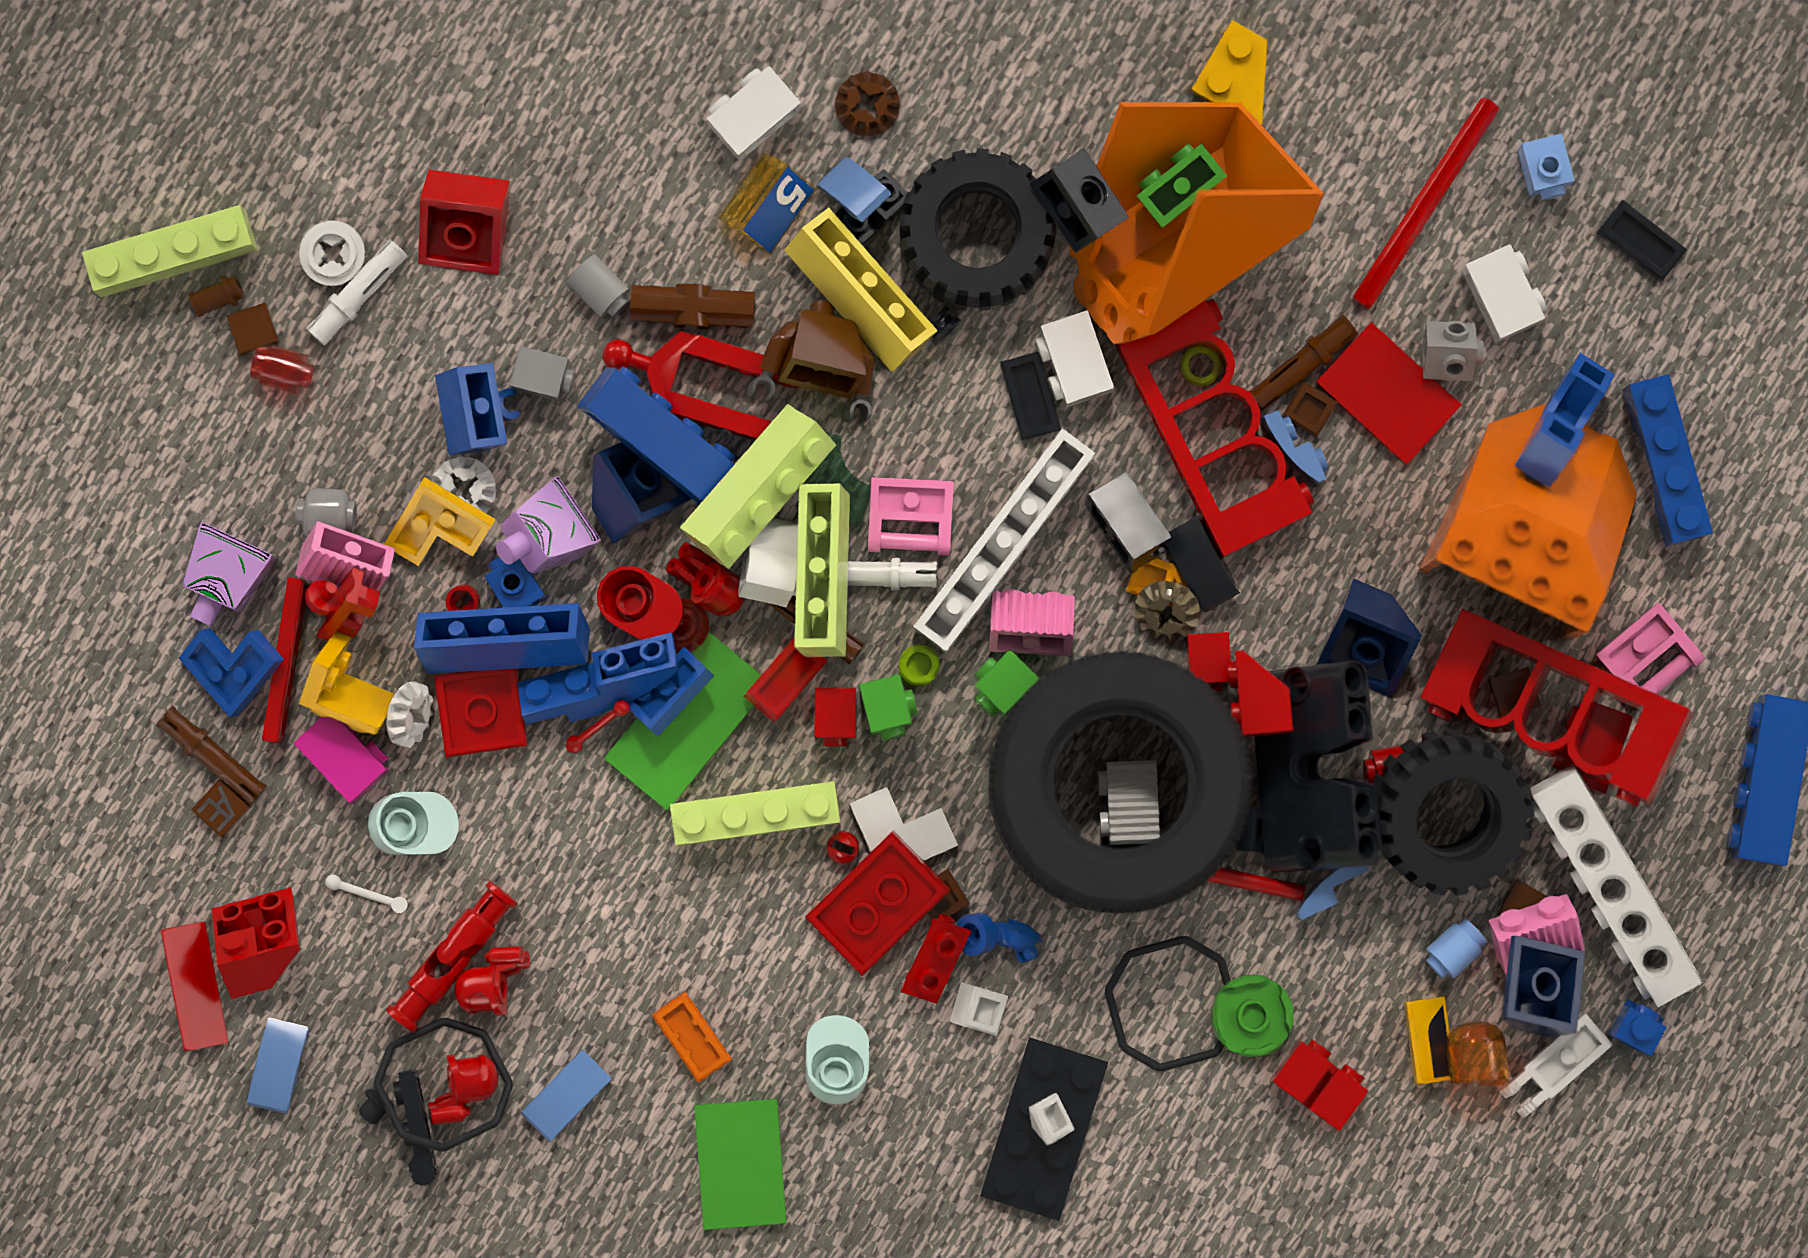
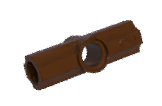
[630,283,755,329]

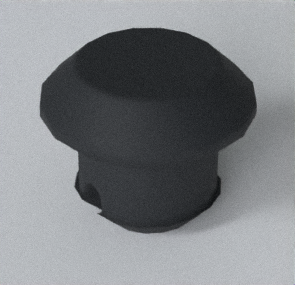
[359,1089,394,1124]

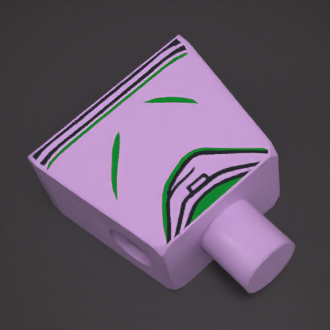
[496,476,601,573]
[183,522,277,627]

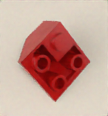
[1227,650,1293,738]
[211,887,300,999]

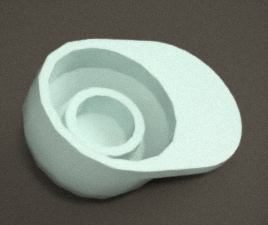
[368,792,459,856]
[805,1015,869,1105]

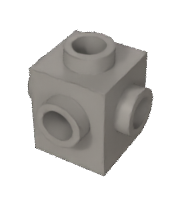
[1422,321,1484,382]

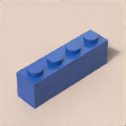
[576,367,736,505]
[414,603,590,674]
[1727,694,1808,866]

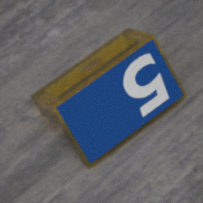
[718,152,816,255]

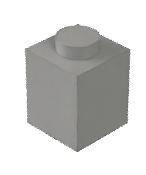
[510,346,575,402]

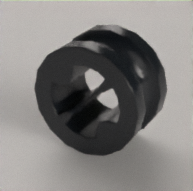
[930,306,961,346]

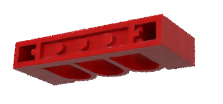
[1114,298,1314,558]
[1420,608,1693,807]

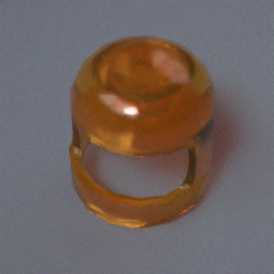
[1446,1021,1512,1086]

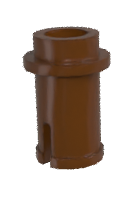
[189,275,245,317]

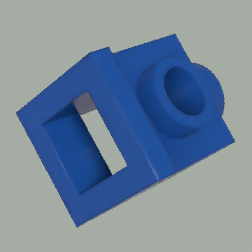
[484,557,547,608]
[1608,999,1667,1056]

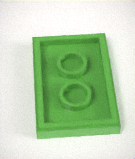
[694,1098,787,1230]

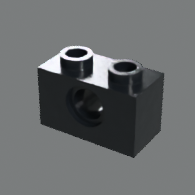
[1030,148,1129,253]

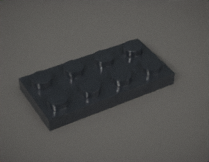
[980,1037,1108,1221]

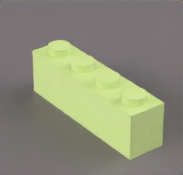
[82,205,258,298]
[680,404,836,569]
[795,483,850,657]
[670,781,841,846]

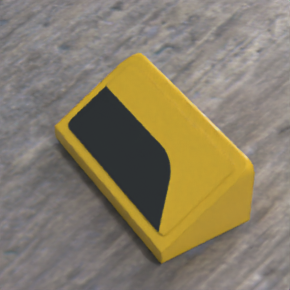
[1403,996,1456,1085]

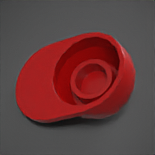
[597,566,683,640]

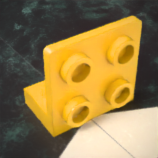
[299,632,395,735]

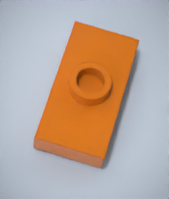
[652,991,732,1083]

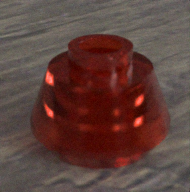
[672,598,709,654]

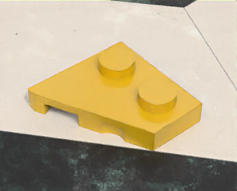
[1191,20,1267,125]

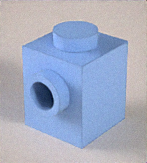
[1517,133,1575,201]

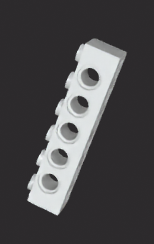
[913,428,1095,654]
[1531,764,1702,1007]

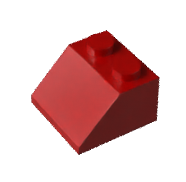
[418,170,510,275]

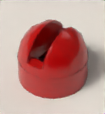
[445,584,480,611]
[826,831,859,864]

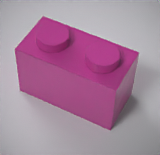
[294,717,390,804]

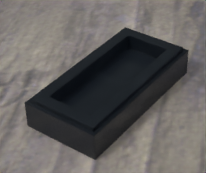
[1596,199,1687,283]
[1000,351,1061,441]

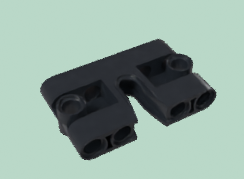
[1255,660,1382,873]

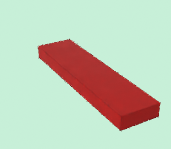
[262,577,309,744]

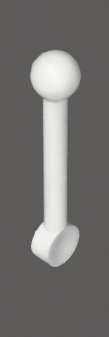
[325,874,408,913]

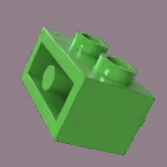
[1136,143,1227,228]
[974,650,1040,718]
[859,674,918,741]

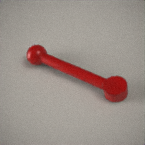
[566,700,630,753]

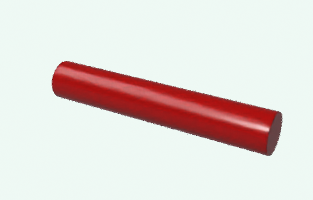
[1208,867,1306,901]

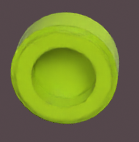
[1180,345,1221,386]
[899,645,940,686]

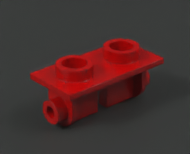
[900,913,971,1004]

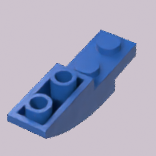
[518,632,678,724]

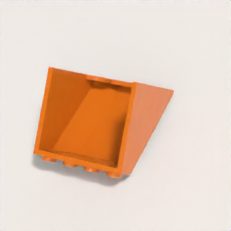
[1069,102,1324,344]
[1419,404,1637,642]

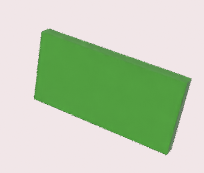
[604,632,761,811]

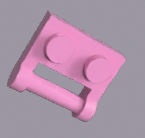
[868,477,954,556]
[1594,603,1705,712]

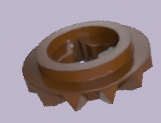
[835,71,900,137]

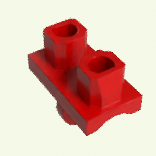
[305,568,380,641]

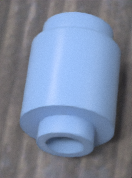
[1425,918,1487,979]

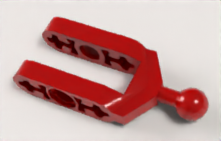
[602,331,799,441]

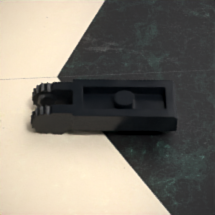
[393,1068,437,1187]

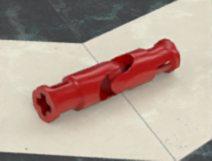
[385,880,518,1033]

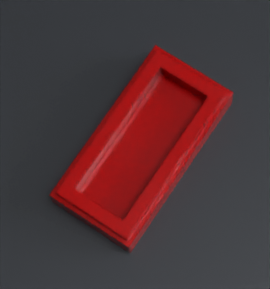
[743,637,828,723]

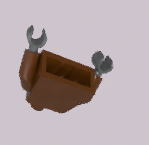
[747,300,875,424]

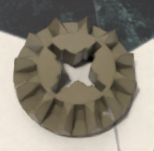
[1134,581,1200,642]

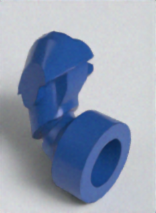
[956,912,1043,963]

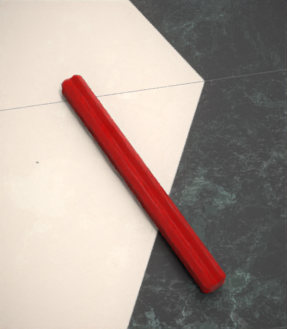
[1353,97,1499,309]

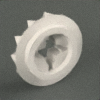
[299,221,365,286]
[432,456,496,513]
[387,681,433,748]

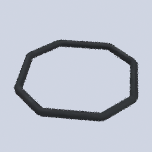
[1105,936,1231,1071]
[374,1018,513,1152]

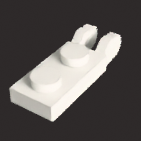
[1499,1013,1613,1118]

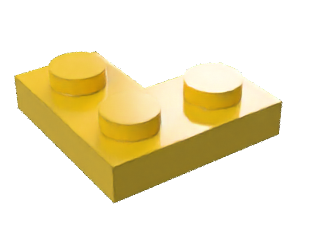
[384,477,495,566]

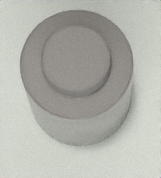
[566,254,630,318]

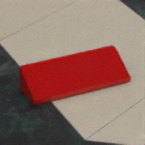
[161,921,229,1052]

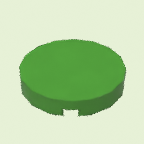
[1211,975,1294,1057]

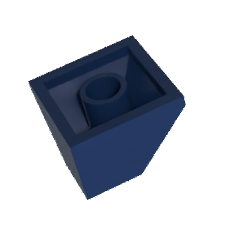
[592,442,692,544]
[1316,579,1422,697]
[1502,935,1585,1037]

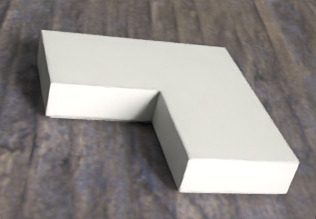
[849,787,958,861]

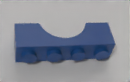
[1514,353,1615,488]
[1622,374,1713,547]

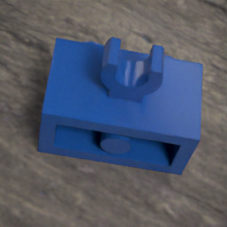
[435,363,520,456]

